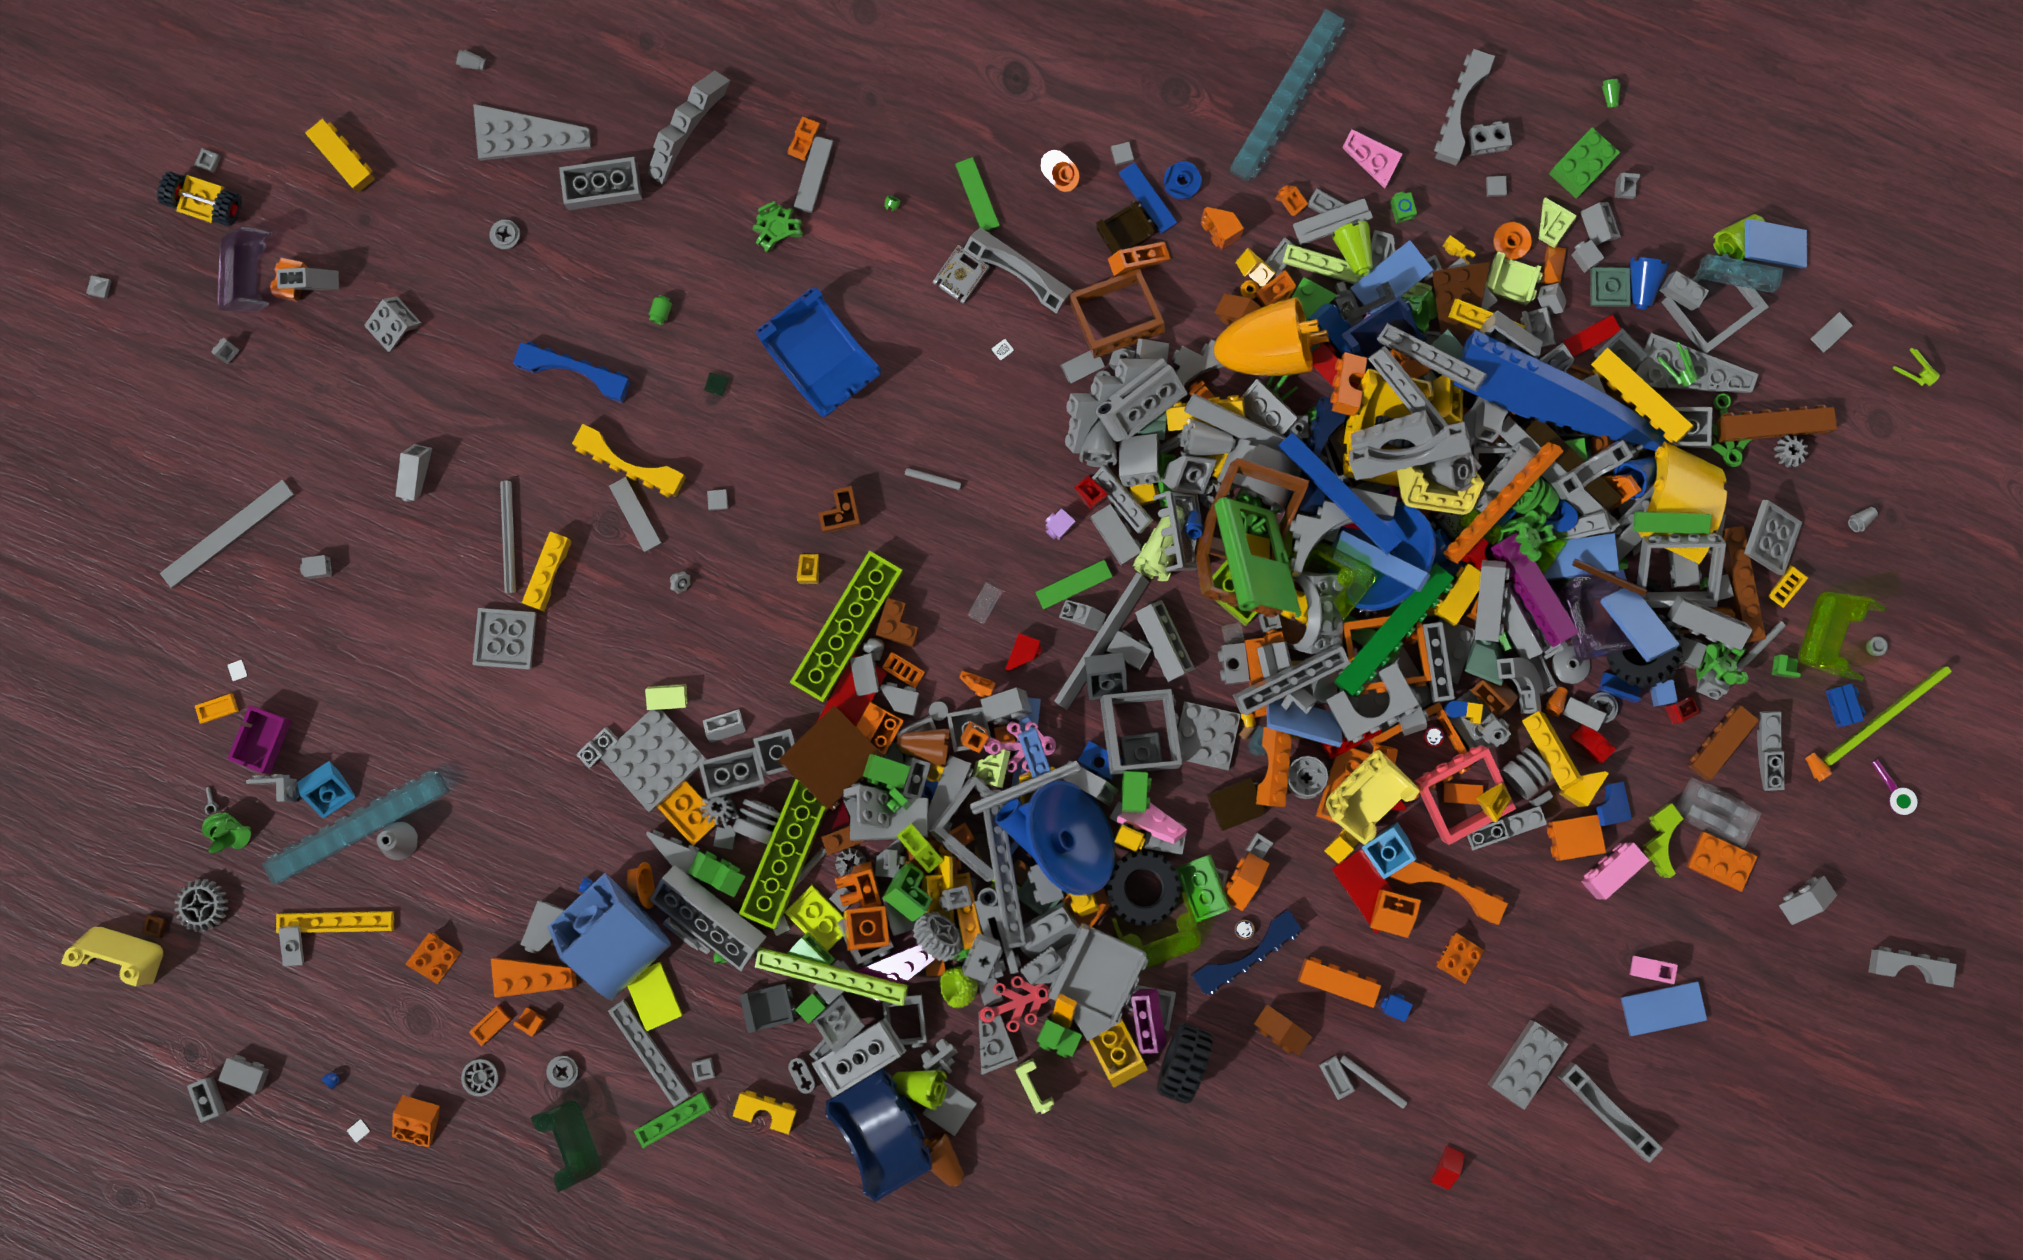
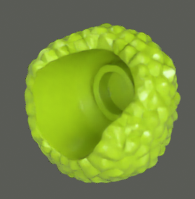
[940,966,978,1008]

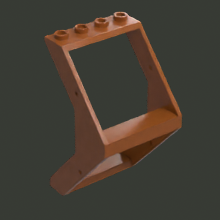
[1195,458,1309,617]

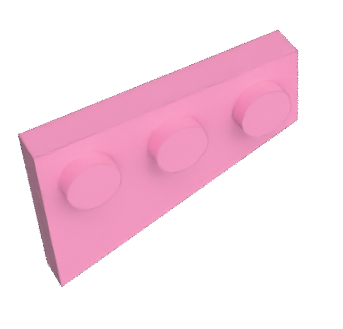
[1343,130,1402,189]
[1117,803,1187,844]

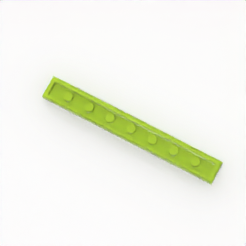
[1822,666,1952,766]
[755,947,908,1006]

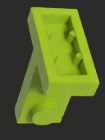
[896,823,943,873]

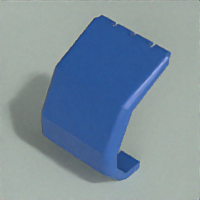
[755,287,881,417]

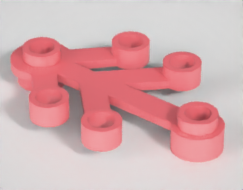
[979,976,1050,1032]

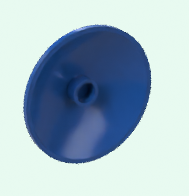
[1328,502,1451,611]
[995,781,1115,896]

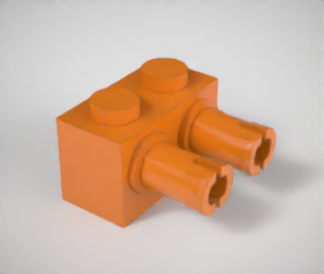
[835,861,882,908]

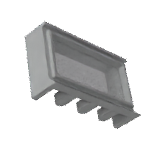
[1154,491,1202,571]

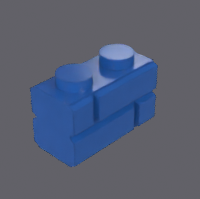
[1825,683,1865,727]

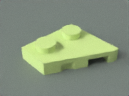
[1539,197,1576,248]
[972,750,1011,788]

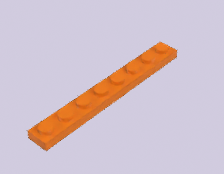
[1443,442,1563,563]

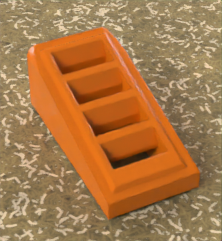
[882,652,925,688]

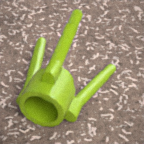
[1893,348,1940,386]

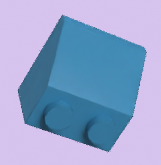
[297,761,356,819]
[1361,822,1416,879]

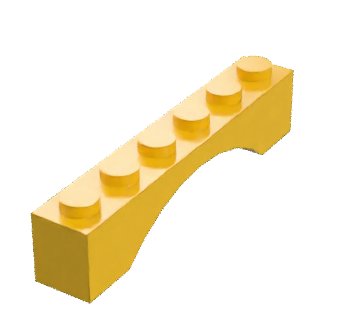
[572,424,686,498]

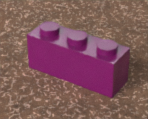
[1131,989,1167,1053]

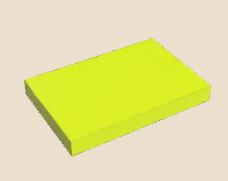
[784,885,844,952]
[628,962,683,1031]

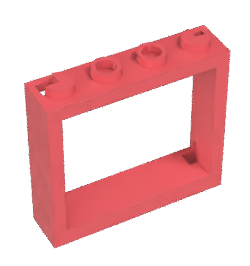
[1414,745,1516,845]

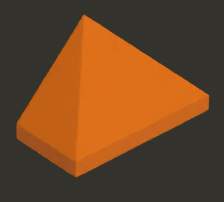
[1541,245,1566,284]

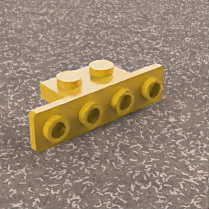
[922,854,955,923]

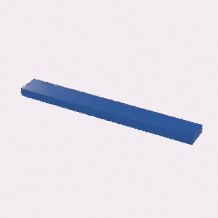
[1278,432,1402,555]

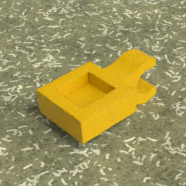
[1443,235,1475,265]

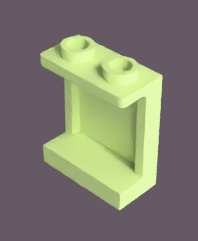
[1486,252,1542,305]
[1015,1058,1054,1114]

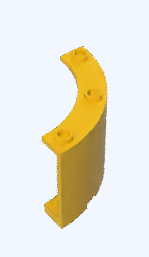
[1343,369,1434,487]
[1638,441,1727,564]

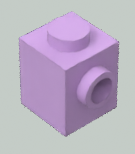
[1046,508,1075,540]

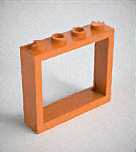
[1343,616,1431,696]
[1369,702,1473,802]

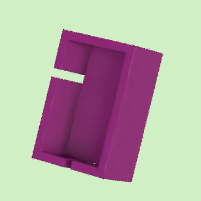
[227,705,292,774]

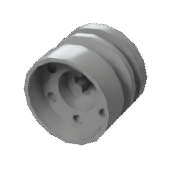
[1501,748,1554,800]
[1287,756,1328,799]
[732,799,780,845]

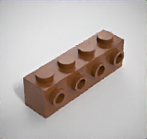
[1687,705,1759,781]

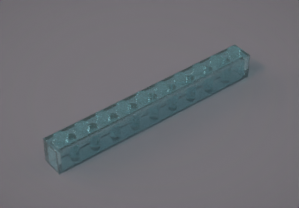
[1229,8,1345,182]
[262,770,449,884]

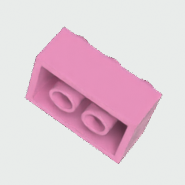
[1581,842,1650,900]

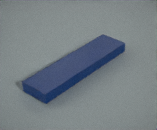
[1119,162,1177,235]

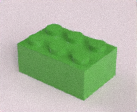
[1549,127,1620,199]

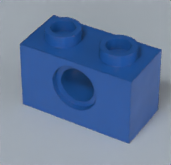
[1077,741,1123,781]

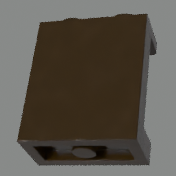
[1095,200,1155,255]
[1207,778,1267,831]

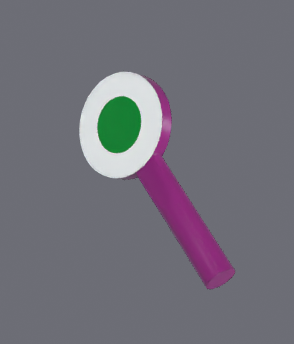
[1871,759,1917,815]

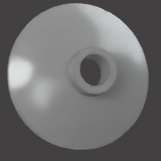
[1551,646,1590,684]

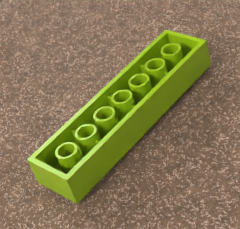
[790,550,904,704]
[739,779,826,929]

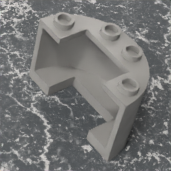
[1217,439,1302,514]

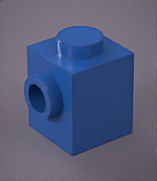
[1380,992,1413,1022]

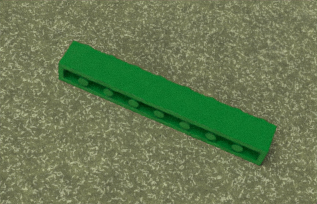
[1334,563,1454,697]

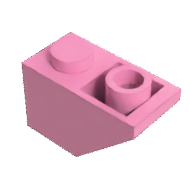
[1629,956,1678,984]

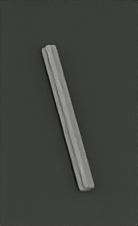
[500,481,516,593]
[970,761,1081,814]

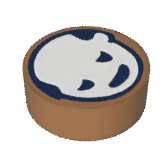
[1234,920,1254,939]

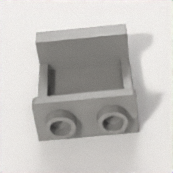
[1119,434,1161,487]

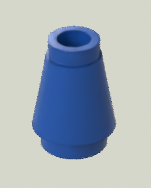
[1185,510,1204,539]

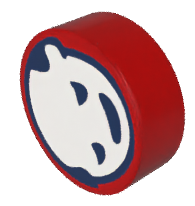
[1423,727,1444,747]

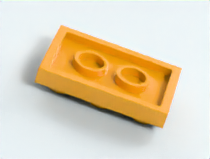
[657,781,721,846]

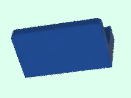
[1598,672,1641,703]

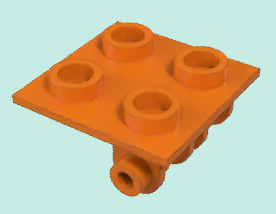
[405,933,461,984]
[1436,933,1484,984]

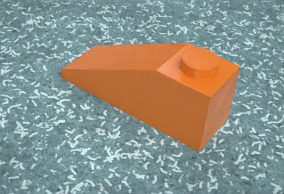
[1108,242,1170,276]

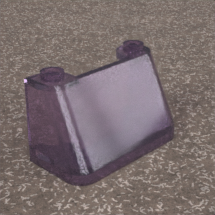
[1559,573,1635,661]

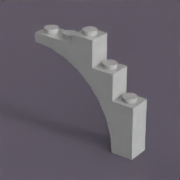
[647,71,730,184]
[1172,339,1224,387]
[1065,359,1159,453]
[1475,397,1510,443]
[1290,488,1397,578]

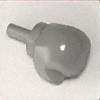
[862,638,885,663]

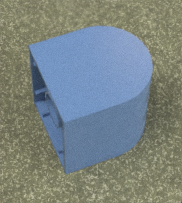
[547,873,671,1000]

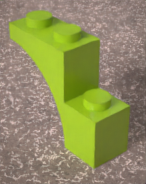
[1641,803,1683,878]

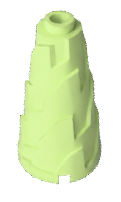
[1133,506,1185,581]

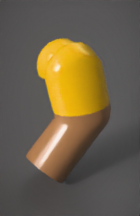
[1239,713,1256,740]

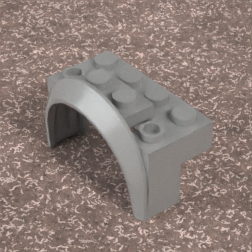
[1287,571,1345,654]

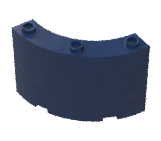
[1342,296,1442,378]
[825,1068,932,1202]

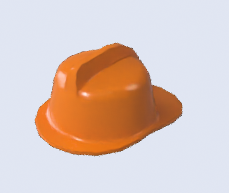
[1041,150,1080,192]
[627,862,655,909]

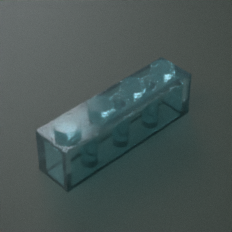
[1698,254,1783,293]

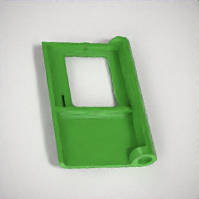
[1214,498,1301,618]

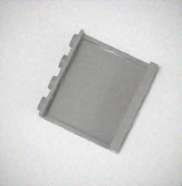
[1048,923,1148,1027]

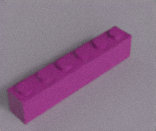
[1491,533,1579,647]

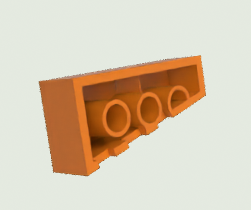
[491,958,577,998]

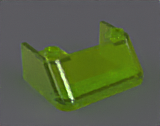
[1288,542,1376,619]
[1799,592,1886,681]
[1111,892,1202,971]

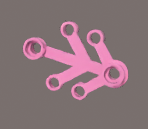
[984,721,1056,772]

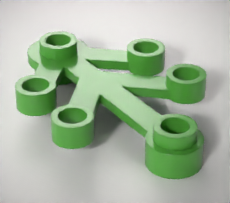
[1706,394,1752,467]

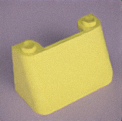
[1397,449,1484,515]
[1326,750,1420,845]
[61,927,163,986]

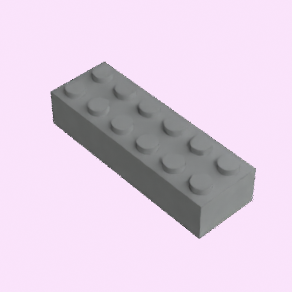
[649,865,767,971]

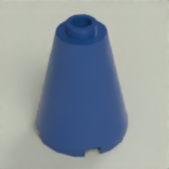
[1630,257,1669,310]
[1613,457,1657,499]

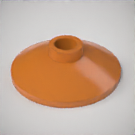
[1493,222,1532,260]

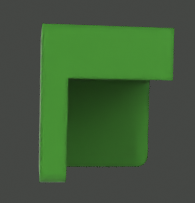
[1772,654,1801,679]

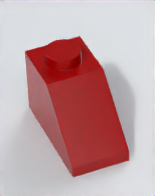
[1005,633,1042,672]
[1569,724,1616,764]

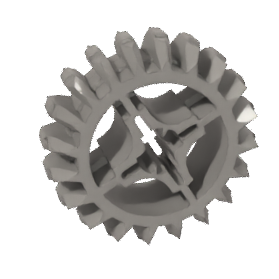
[174,879,228,932]
[913,911,963,962]

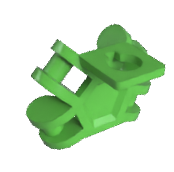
[752,201,803,253]
[1501,510,1557,562]
[1696,640,1748,685]

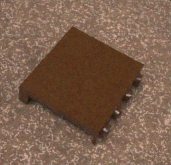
[778,705,883,811]

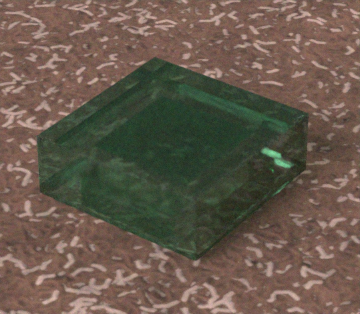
[704,372,729,397]

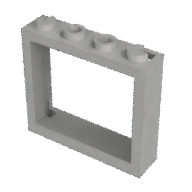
[1661,253,1769,354]
[1637,533,1726,608]
[1100,689,1184,775]
[928,776,1019,882]

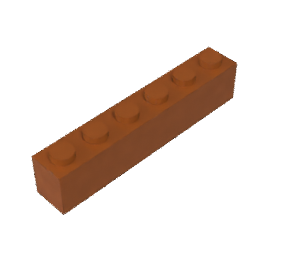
[1716,405,1837,443]
[1722,526,1766,643]

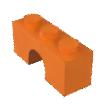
[1330,352,1367,417]

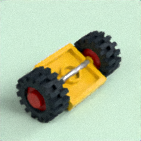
[157,171,242,227]

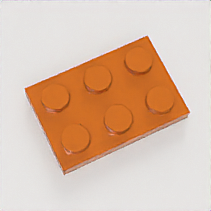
[1686,832,1757,892]

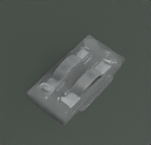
[1675,777,1762,848]

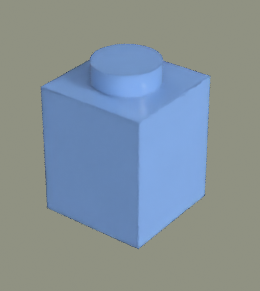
[1649,678,1678,707]

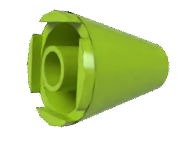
[1713,214,1765,264]
[1332,221,1373,277]
[892,1070,947,1110]

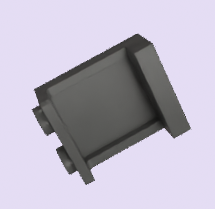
[740,983,798,1033]

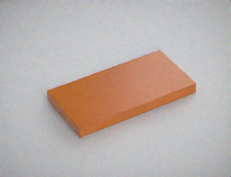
[1315,748,1371,824]

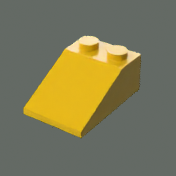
[1089,1018,1148,1088]

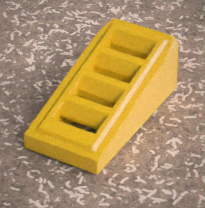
[1768,565,1808,608]

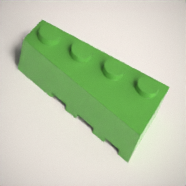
[1292,277,1337,321]

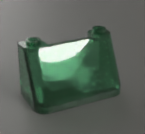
[531,1100,601,1192]

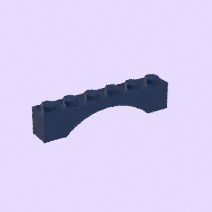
[1297,397,1346,515]
[1191,909,1302,995]

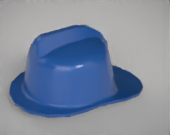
[1545,497,1578,532]

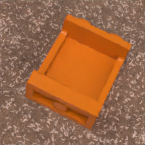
[1547,814,1606,861]

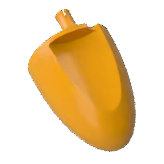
[1213,297,1329,376]

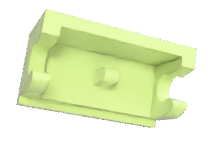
[645,684,687,710]

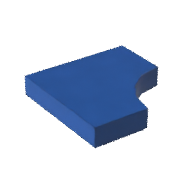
[1596,782,1632,826]

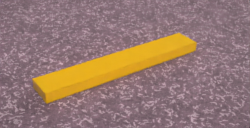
[276,911,394,933]

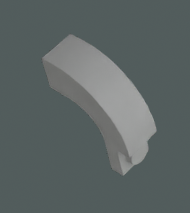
[1497,657,1544,714]

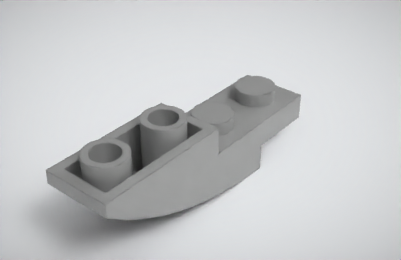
[1757,711,1784,791]
[1467,806,1547,851]

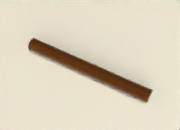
[1572,559,1647,597]

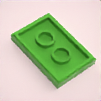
[1175,854,1231,923]

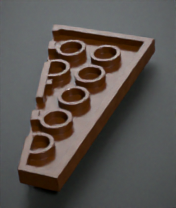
[1432,262,1490,347]

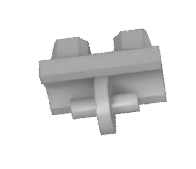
[921,1039,958,1074]

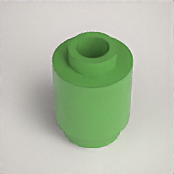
[649,295,672,325]

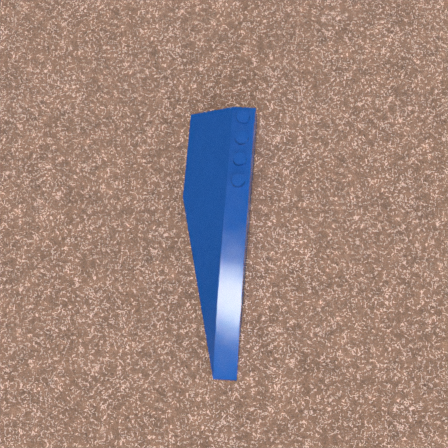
[1453,330,1670,451]

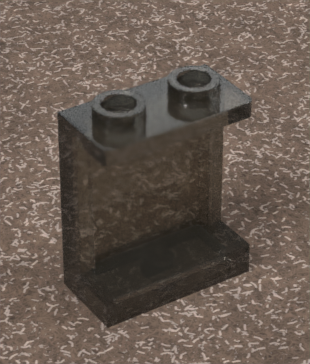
[1341,281,1396,323]

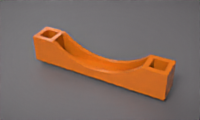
[1389,861,1508,925]

